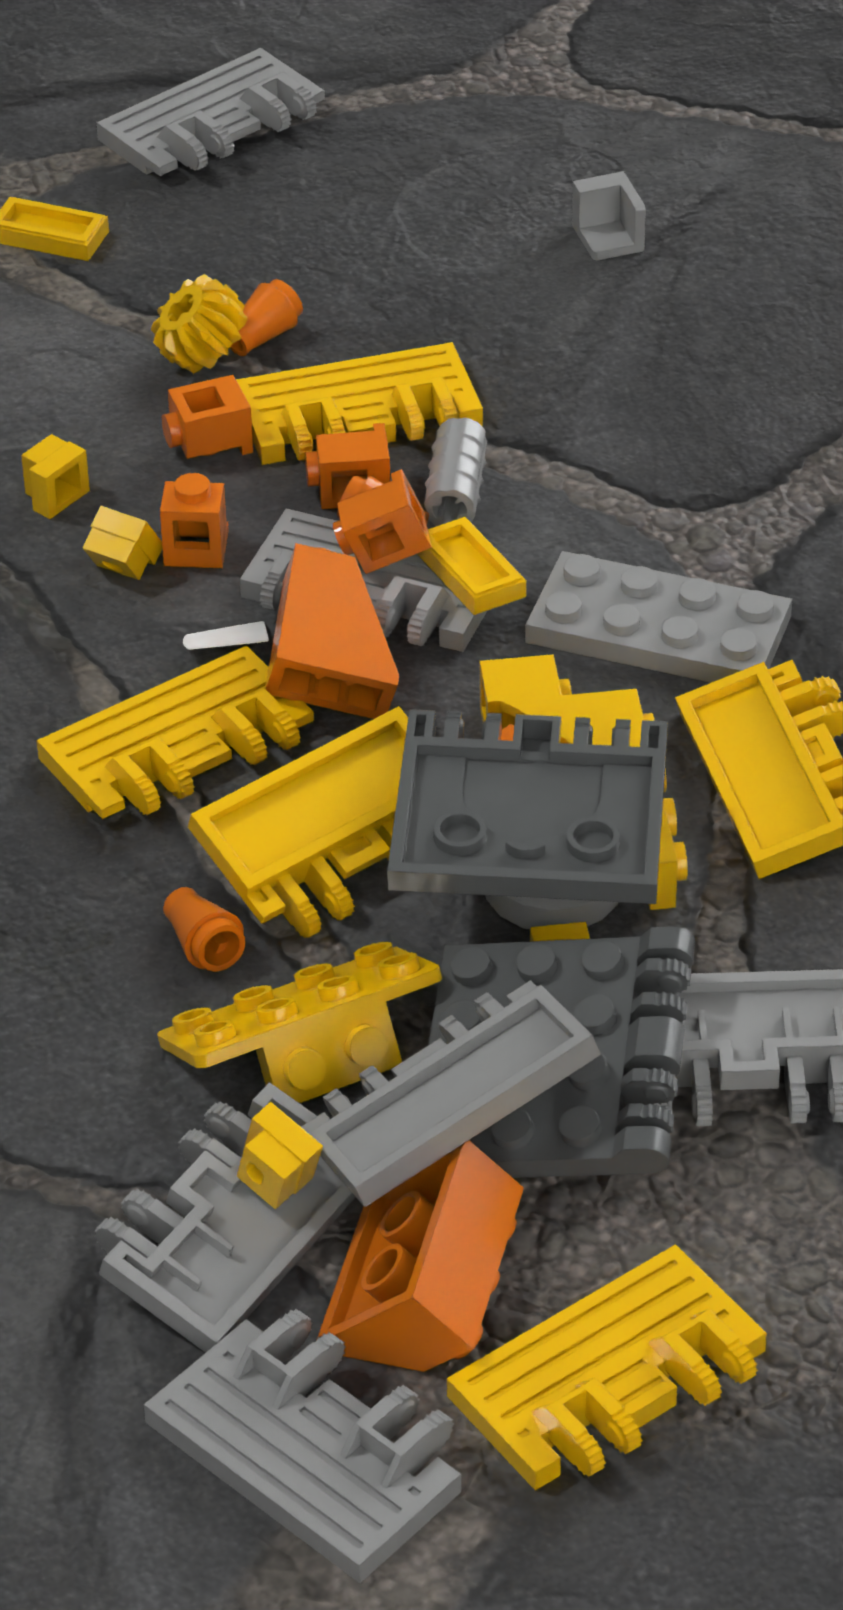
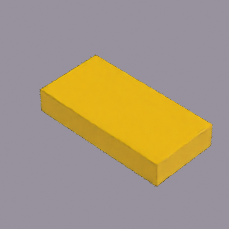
[0,197,109,261]
[417,517,527,615]

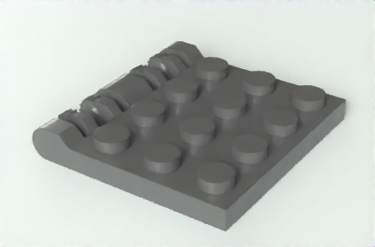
[387,709,668,904]
[428,927,695,1178]

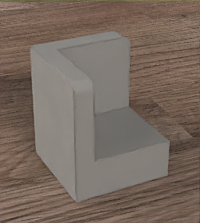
[572,171,646,261]

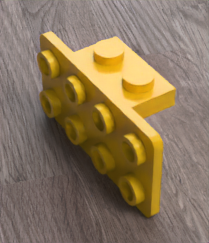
[157,942,443,1103]

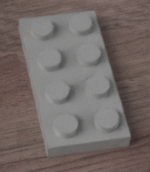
[525,551,792,683]

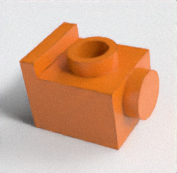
[162,375,253,459]
[305,423,390,509]
[333,469,432,574]
[160,473,229,568]

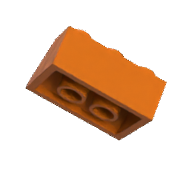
[316,1140,524,1372]

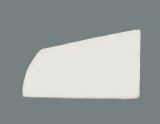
[183,621,269,650]

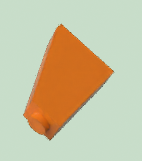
[265,543,399,719]

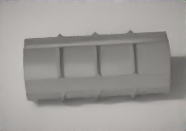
[424,418,487,526]

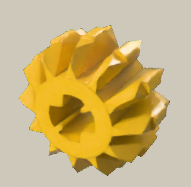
[151,274,248,374]

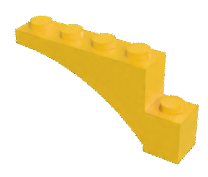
[480,654,688,910]

